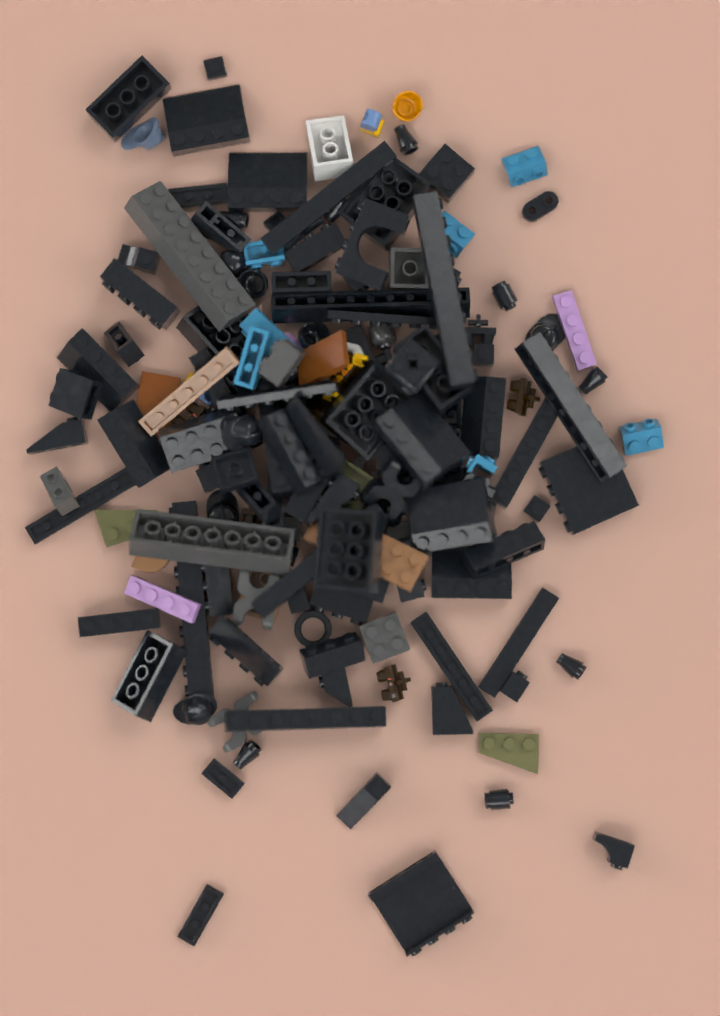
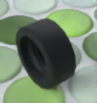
[294,611,332,647]

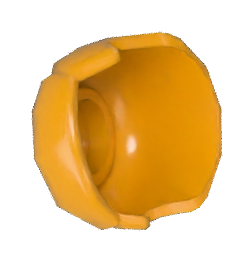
[392,90,423,122]

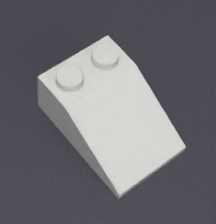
[305,115,353,181]

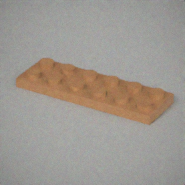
[303,523,429,593]

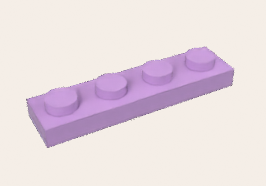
[552,290,597,371]
[124,575,201,623]

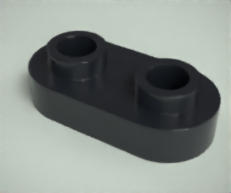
[522,191,559,222]

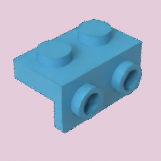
[501,146,548,187]
[442,210,475,258]
[244,241,286,269]
[619,418,664,456]
[464,454,498,476]

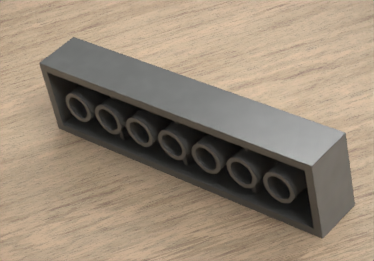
[124,181,256,332]
[129,509,295,575]

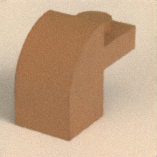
[131,556,170,573]

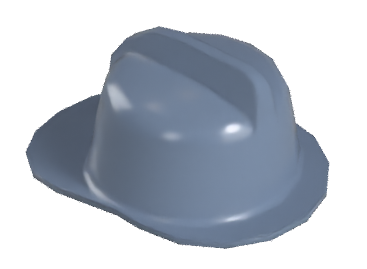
[121,117,165,150]

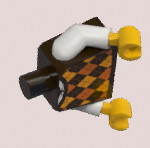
[322,342,368,402]

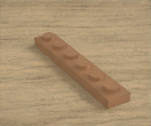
[138,346,240,436]

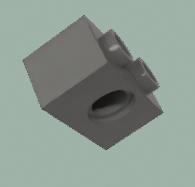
[40,466,80,516]

